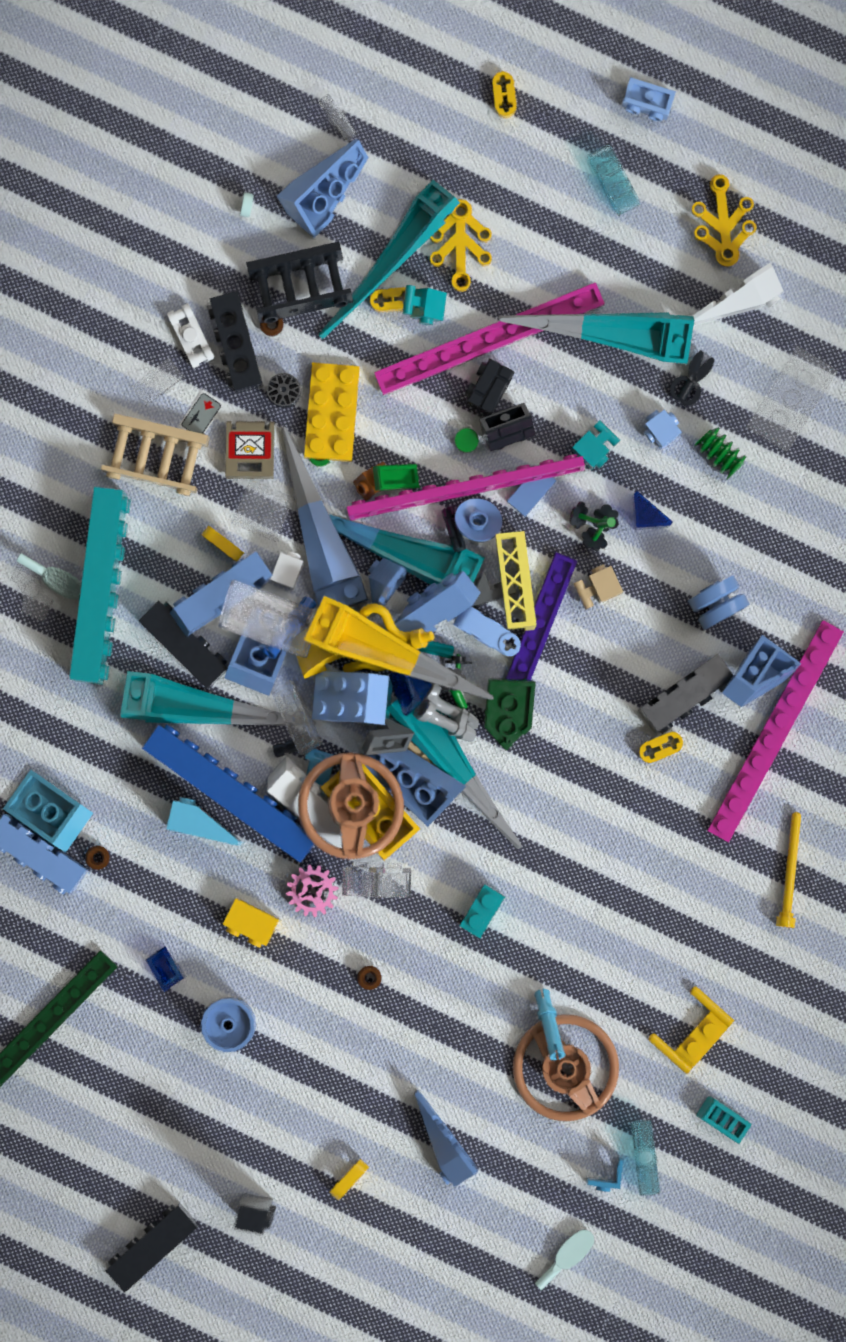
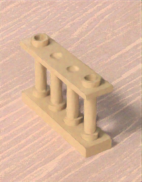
[101,413,210,496]

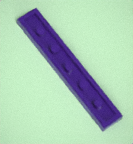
[506,552,578,680]

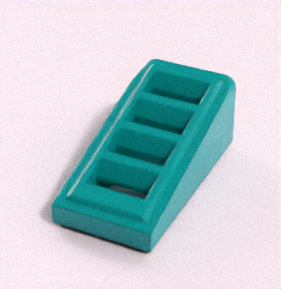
[696,1096,752,1144]

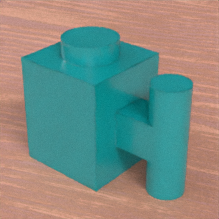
[402,285,447,326]
[571,420,620,470]

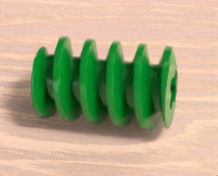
[694,427,747,480]

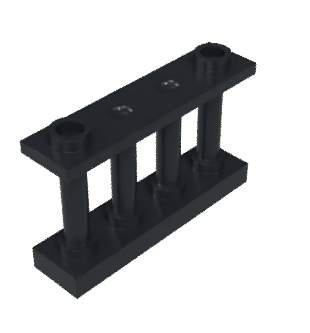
[246,241,353,324]

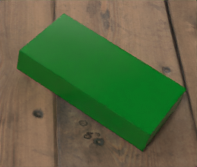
[373,464,420,491]

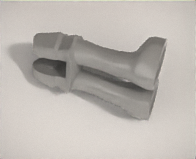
[414,682,479,742]

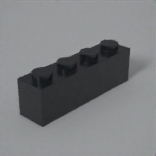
[139,600,228,690]
[234,1193,276,1235]
[105,1203,199,1293]

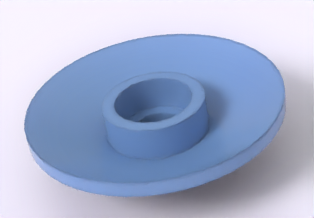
[455,498,502,542]

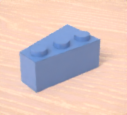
[395,571,481,632]
[722,635,801,707]

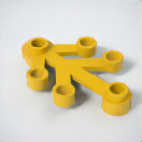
[691,174,756,267]
[430,199,492,292]

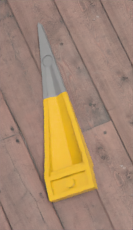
[304,596,494,700]

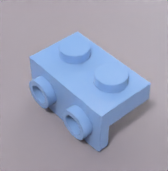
[621,77,676,122]

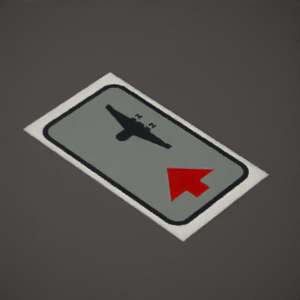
[178,389,225,434]

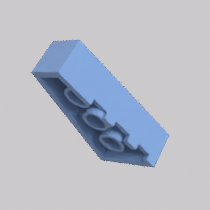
[170,552,272,637]
[363,749,466,827]
[0,814,89,895]

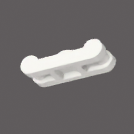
[167,303,215,369]

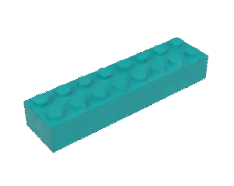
[69,487,131,685]

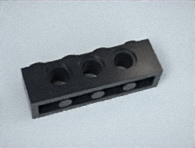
[207,291,263,394]

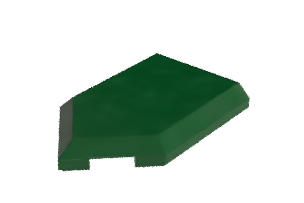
[484,678,536,751]

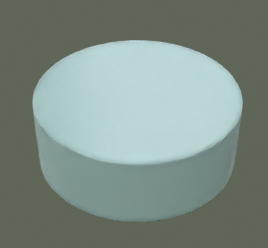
[240,192,254,217]

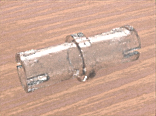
[318,94,357,141]

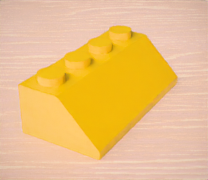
[320,764,420,861]

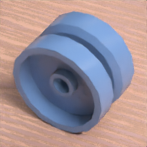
[688,575,750,630]
[201,997,256,1052]

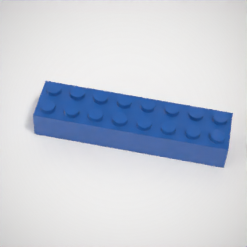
[142,724,317,862]

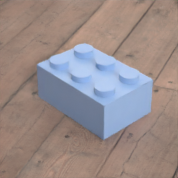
[312,671,389,725]

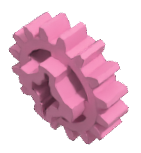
[286,865,339,917]

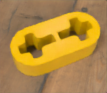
[492,71,516,119]
[370,287,406,313]
[201,525,244,562]
[639,732,683,763]
[329,1158,369,1200]

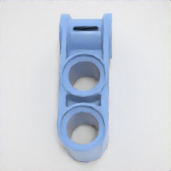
[453,607,520,656]

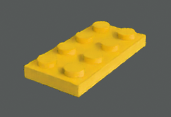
[304,362,360,462]

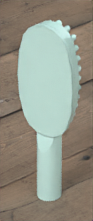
[16,553,82,600]
[535,1230,594,1290]

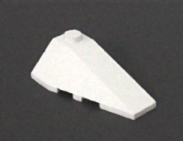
[693,263,783,325]

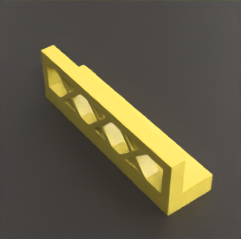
[495,531,536,631]

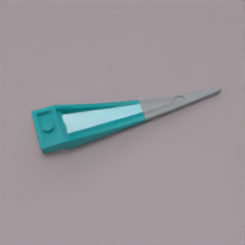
[499,312,695,364]
[121,671,316,726]
[387,680,522,849]

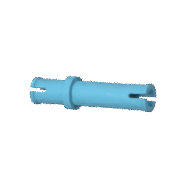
[534,989,565,1060]

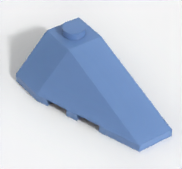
[368,558,406,615]
[415,1090,478,1187]

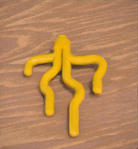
[343,603,434,682]

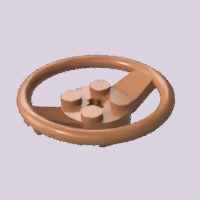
[298,753,404,859]
[513,1015,619,1121]

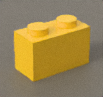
[223,898,280,948]

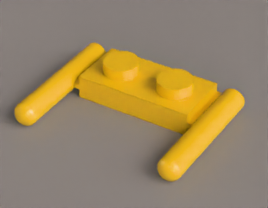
[648,986,735,1075]

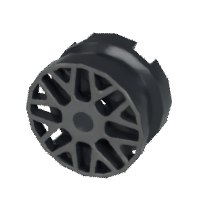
[267,373,301,409]

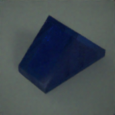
[632,491,673,530]
[389,671,432,716]
[146,946,187,992]

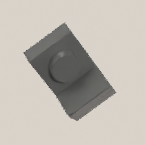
[471,572,517,608]
[362,718,414,755]

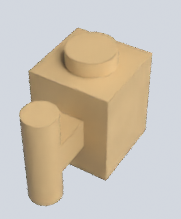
[574,564,623,610]

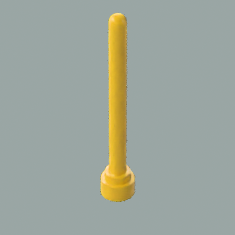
[775,812,801,928]

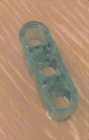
[587,144,640,216]

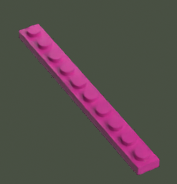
[374,282,605,396]
[347,454,585,521]
[707,620,844,843]

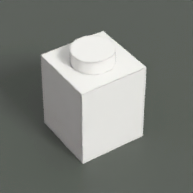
[270,551,304,590]

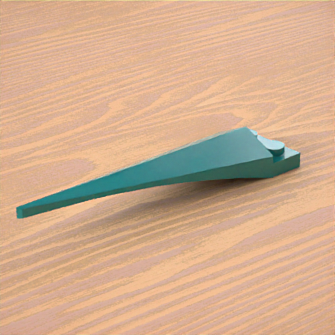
[319,180,460,339]

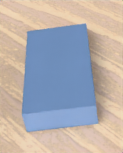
[507,465,557,517]

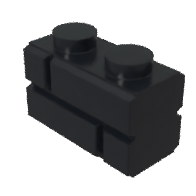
[465,358,515,415]
[479,403,535,452]

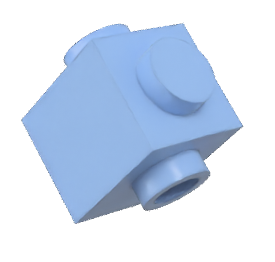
[644,409,682,449]

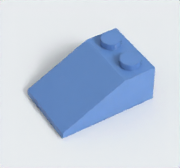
[225,607,294,696]

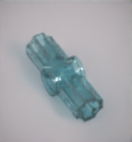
[630,1119,660,1196]

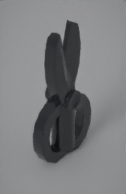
[670,350,715,406]

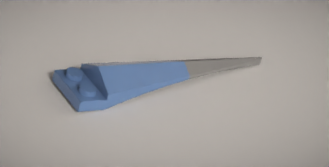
[282,426,368,607]

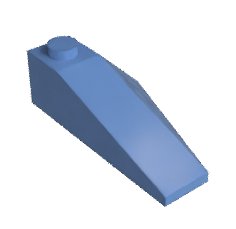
[277,139,369,238]

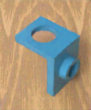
[305,749,333,785]
[586,1157,623,1192]

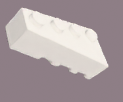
[267,756,342,848]

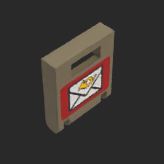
[225,421,275,479]

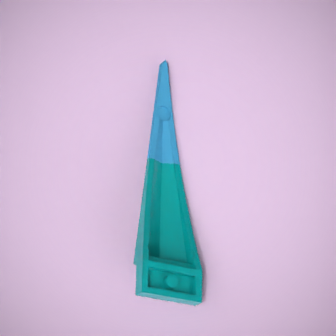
[329,514,485,585]

